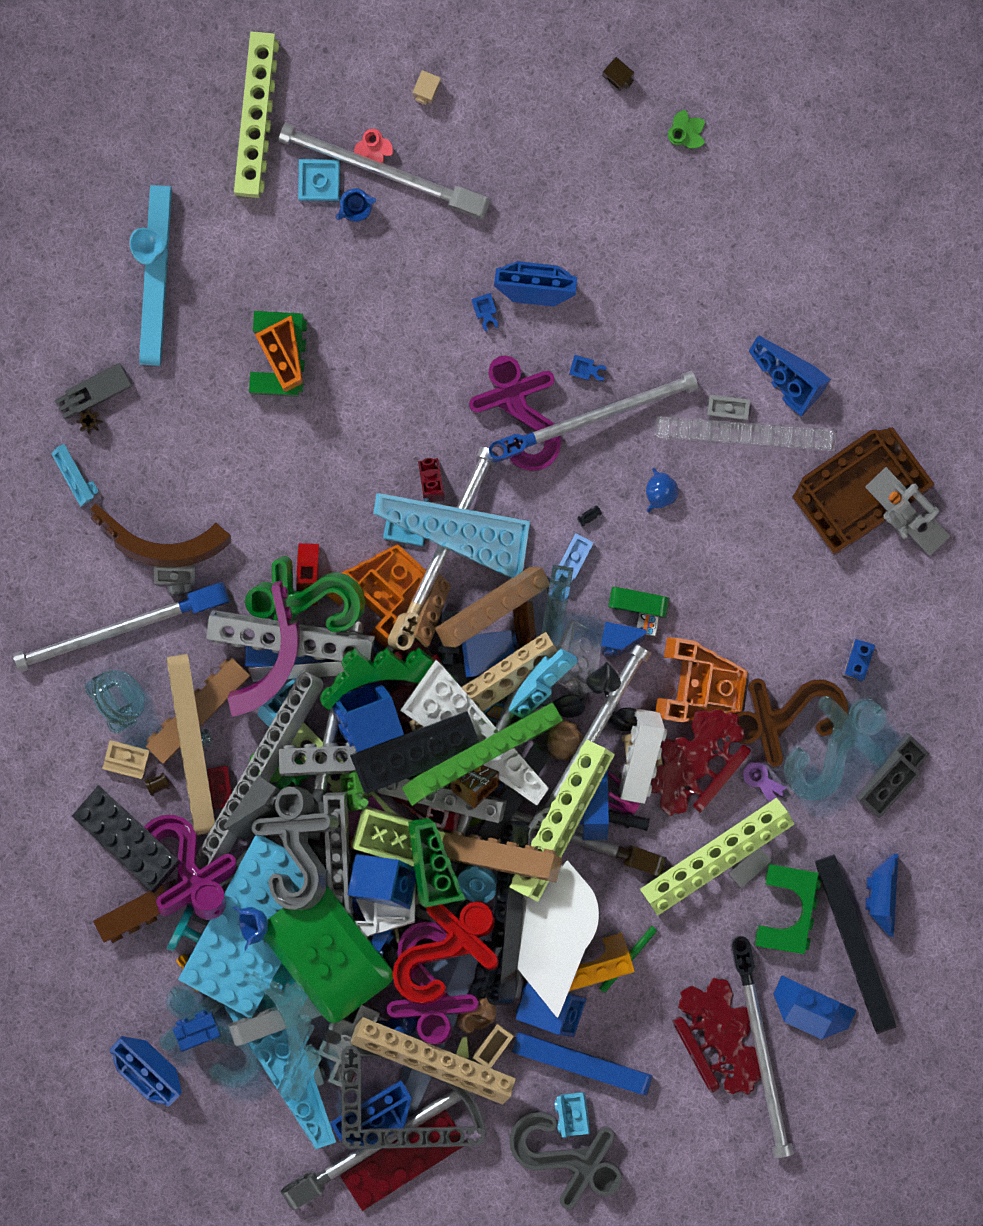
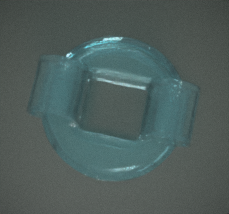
[85,670,145,734]

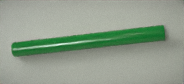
[599,925,658,993]

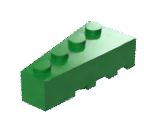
[408,818,465,907]

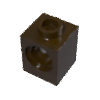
[602,57,635,91]

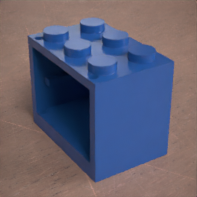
[332,681,404,752]

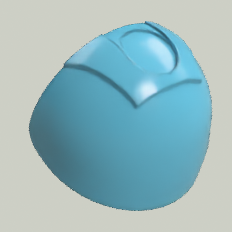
[129,228,166,264]

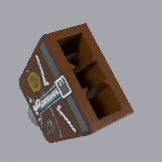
[451,765,499,808]

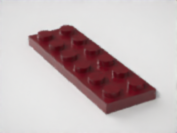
[340,1109,466,1211]

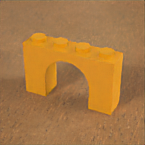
[568,933,635,992]

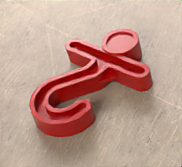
[393,902,499,1005]

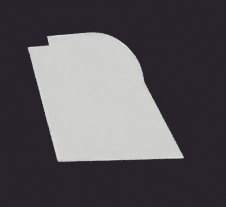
[517,860,599,1018]

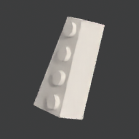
[619,708,667,804]

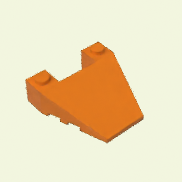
[326,544,427,648]
[655,637,748,722]

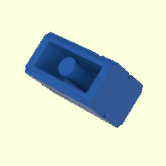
[173,1010,221,1052]

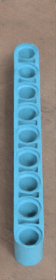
[139,185,172,366]

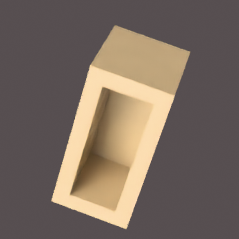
[473,1023,514,1068]

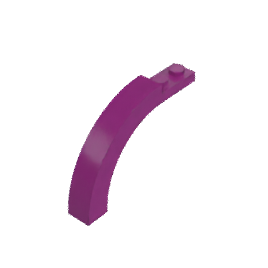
[228,581,300,717]

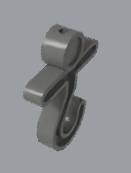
[252,787,339,911]
[509,1111,622,1209]

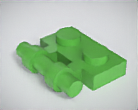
[340,772,368,811]

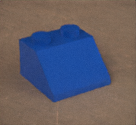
[601,622,646,658]

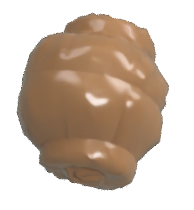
[547,720,584,761]
[456,998,497,1034]

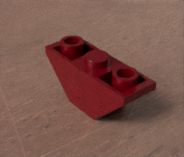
[418,458,445,503]

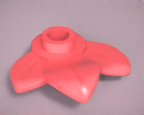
[354,129,393,163]

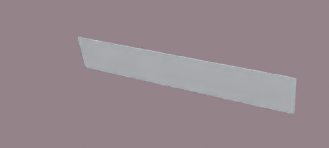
[248,662,345,681]

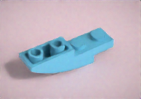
[509,648,578,719]

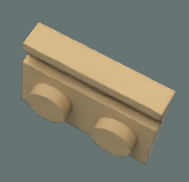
[102,740,150,779]

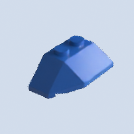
[494,261,577,307]
[865,853,899,937]
[773,975,857,1039]
[109,1036,182,1106]
[330,1080,412,1145]

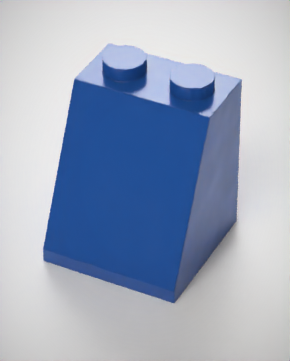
[462,630,518,678]
[347,854,416,909]
[516,982,587,1037]

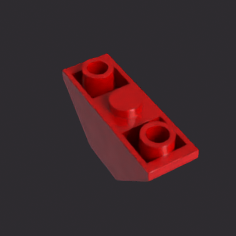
[296,543,319,605]

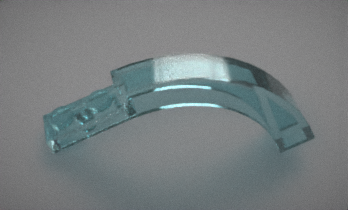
[539,564,573,706]

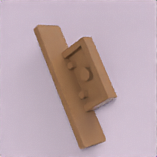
[414,574,451,647]

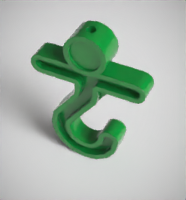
[245,555,366,639]

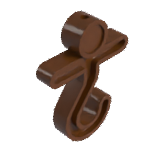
[737,678,848,767]

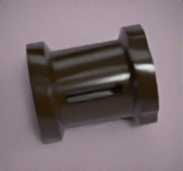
[144,772,170,797]

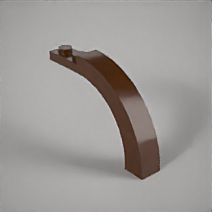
[90,503,231,567]

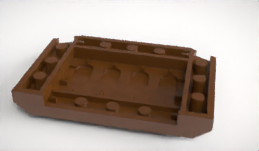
[792,427,935,555]

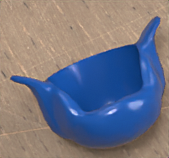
[336,188,376,222]
[646,468,678,512]
[233,906,268,951]
[377,1018,418,1036]

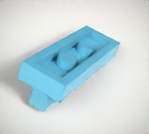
[51,444,99,507]

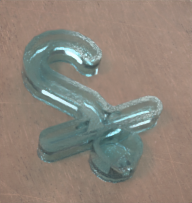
[784,696,886,801]
[159,984,262,1088]

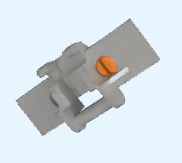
[865,467,950,556]

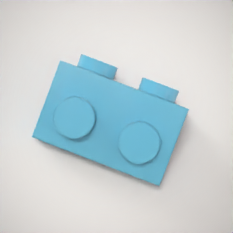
[555,1092,590,1138]

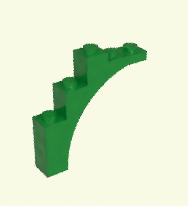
[320,648,458,710]

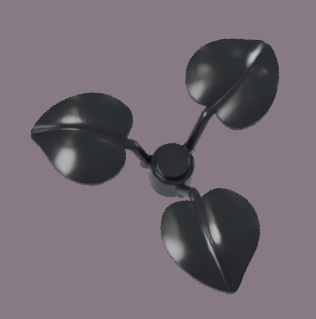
[553,662,638,731]

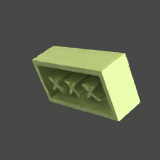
[351,806,445,866]

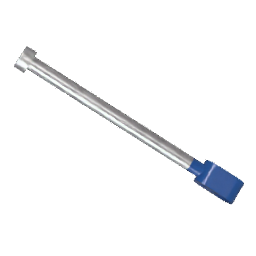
[487,371,698,462]
[13,582,230,673]

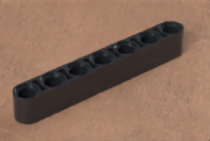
[459,744,551,867]

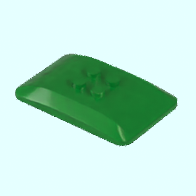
[264,885,393,1023]

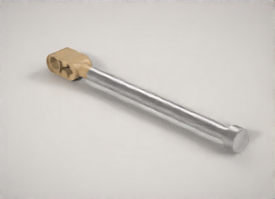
[388,447,499,650]

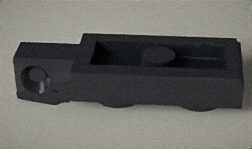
[471,940,502,999]

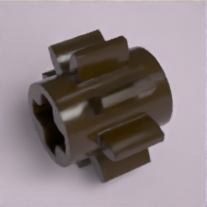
[76,409,103,435]

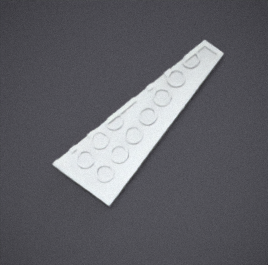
[401,660,549,805]

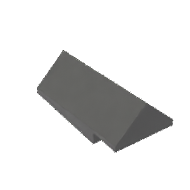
[856,732,930,818]

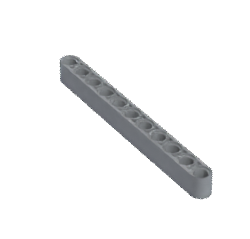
[196,672,323,869]

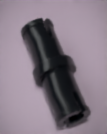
[608,810,650,831]

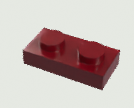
[207,766,232,809]

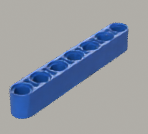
[511,1032,653,1096]

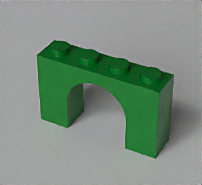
[249,311,307,397]
[754,864,821,954]

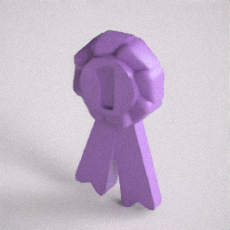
[743,762,786,802]

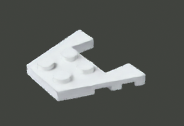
[355,884,416,937]

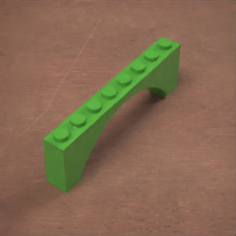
[402,702,563,806]

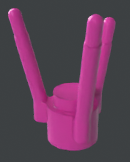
[608,772,640,814]

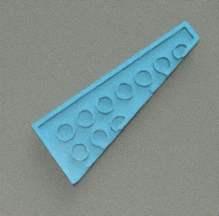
[224,1000,336,1150]

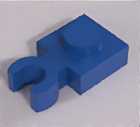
[471,293,498,332]
[569,355,607,381]

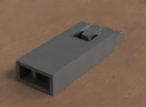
[55,363,132,419]

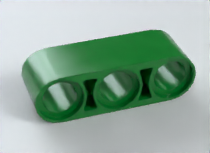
[608,587,670,618]

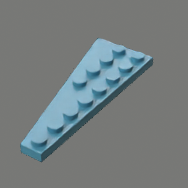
[373,493,530,578]

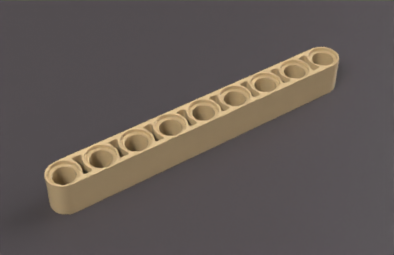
[166,654,215,835]

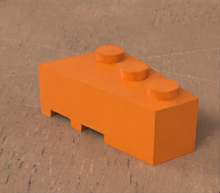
[255,316,303,392]

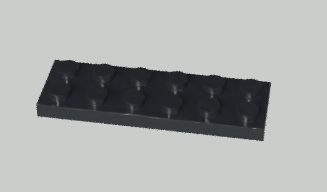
[350,711,479,794]
[72,785,181,893]

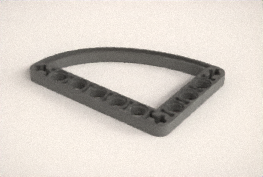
[341,1045,485,1149]

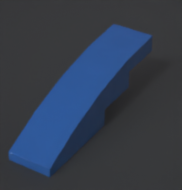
[245,646,331,667]

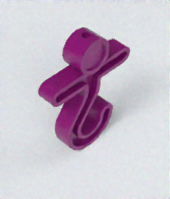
[469,355,561,472]
[144,815,237,920]
[387,922,479,1046]

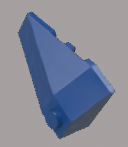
[749,335,831,416]

